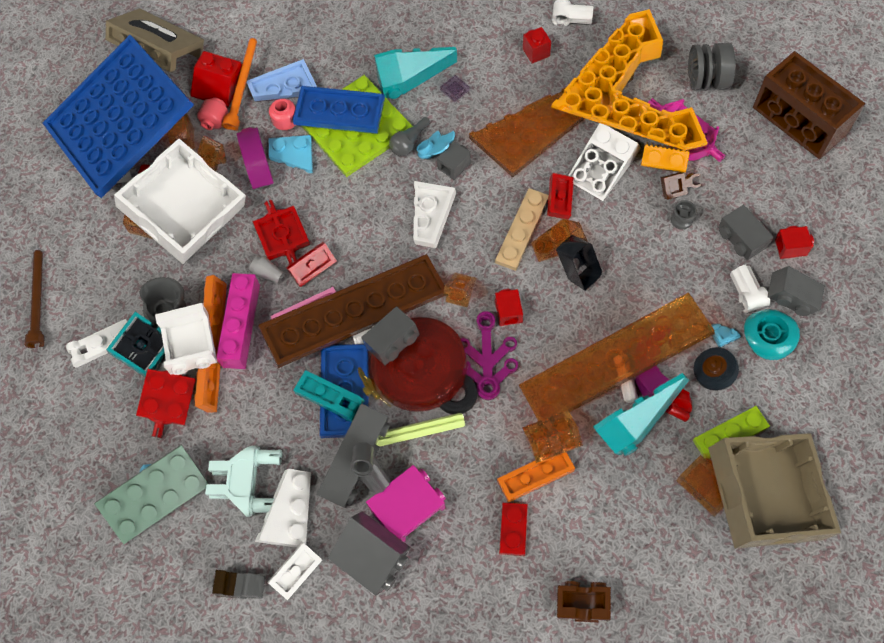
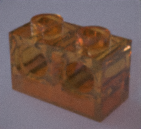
[522,410,583,463]

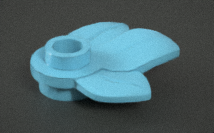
[416,131,455,159]

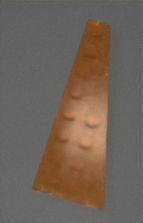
[469,73,634,177]

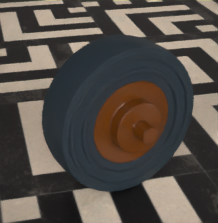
[693,347,739,391]

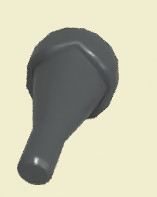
[389,117,430,156]

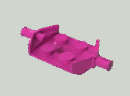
[648,98,726,162]

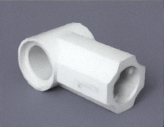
[552,0,593,26]
[730,265,770,313]

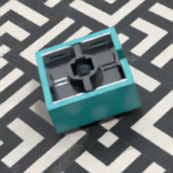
[106,312,165,377]

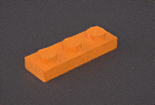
[497,447,575,503]

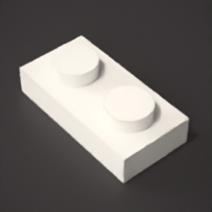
[268,542,322,600]

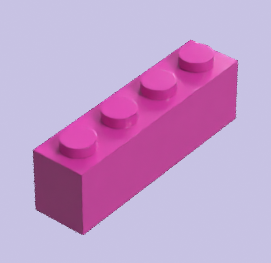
[216,273,260,369]

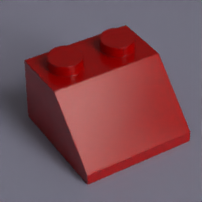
[191,51,242,108]

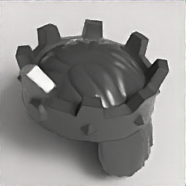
[139,277,187,330]

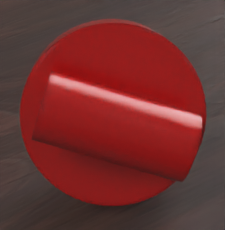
[666,389,692,422]

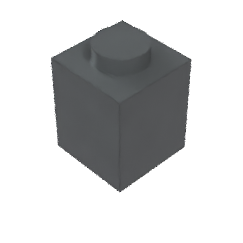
[437,141,471,180]

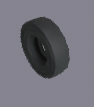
[435,372,478,414]

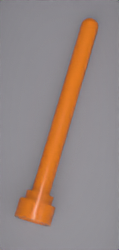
[222,38,257,131]

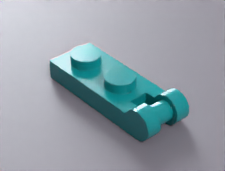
[293,370,365,422]

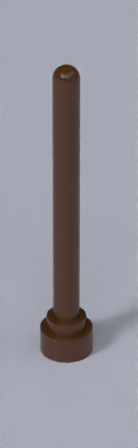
[24,250,45,349]

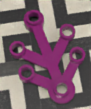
[456,311,518,400]

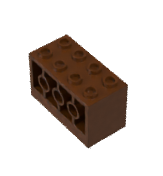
[752,51,866,160]

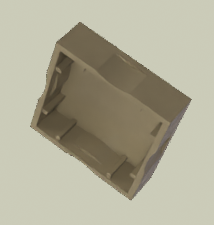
[708,433,841,549]

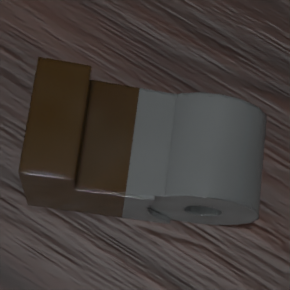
[212,570,265,599]

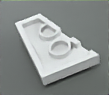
[413,181,456,248]
[255,469,311,548]

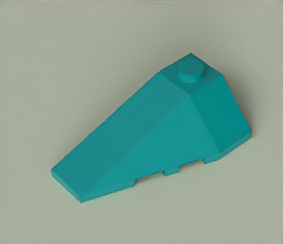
[374,47,457,99]
[593,373,689,456]

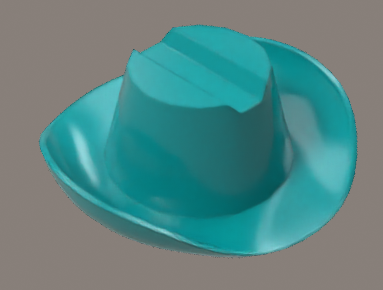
[744,309,800,360]

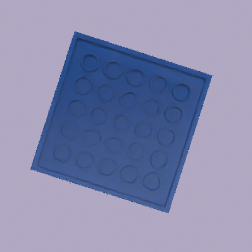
[43,35,194,198]

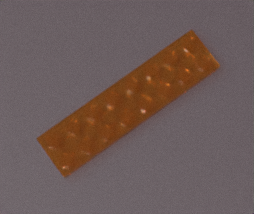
[519,292,715,427]

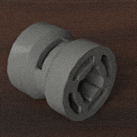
[670,200,697,230]

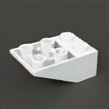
[568,123,641,201]

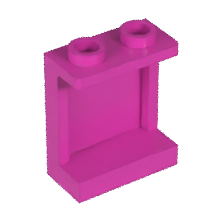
[366,465,446,542]

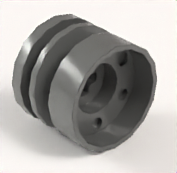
[688,43,736,90]

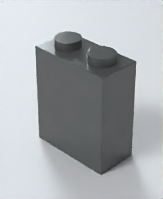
[328,511,411,596]

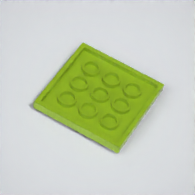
[302,75,413,177]

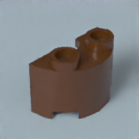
[557,581,611,623]

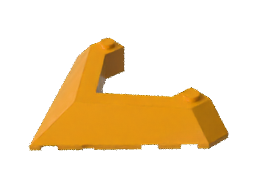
[551,9,708,150]

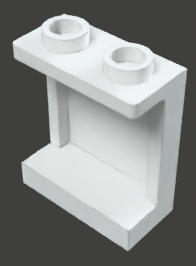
[155,303,217,375]

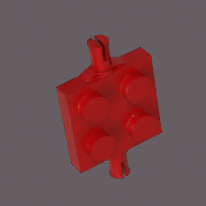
[252,200,310,265]
[136,369,196,439]

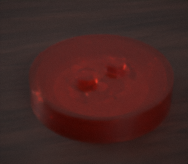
[371,317,468,412]

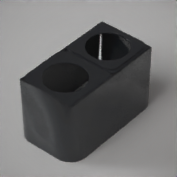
[556,235,602,291]

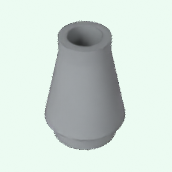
[249,255,285,284]

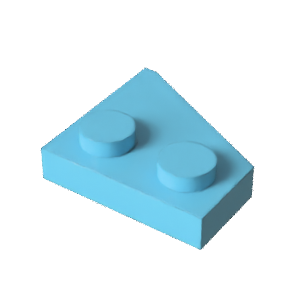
[269,135,313,173]

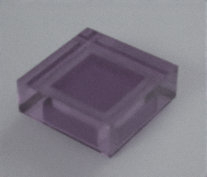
[440,75,470,103]

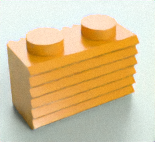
[641,142,689,173]

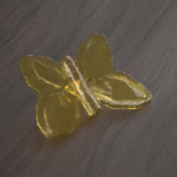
[358,367,391,407]

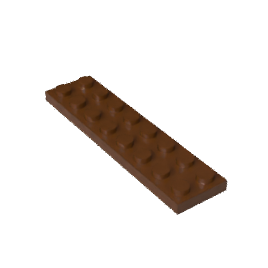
[258,254,448,368]

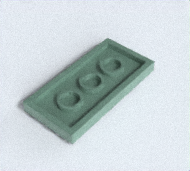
[94,444,209,545]

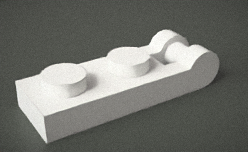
[66,319,128,368]

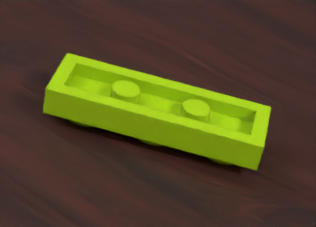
[693,406,770,461]

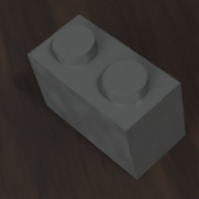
[718,204,774,260]
[767,266,825,316]
[361,306,420,366]

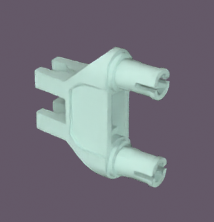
[205,445,282,517]

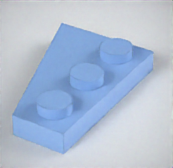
[246,59,317,101]

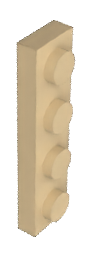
[495,188,549,271]

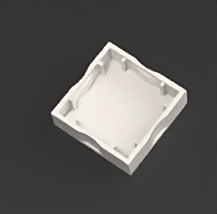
[114,139,246,264]

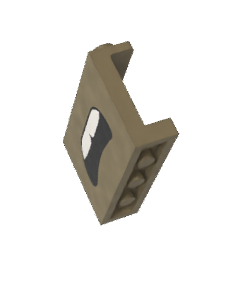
[105,8,204,72]

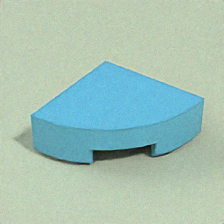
[707,324,741,348]

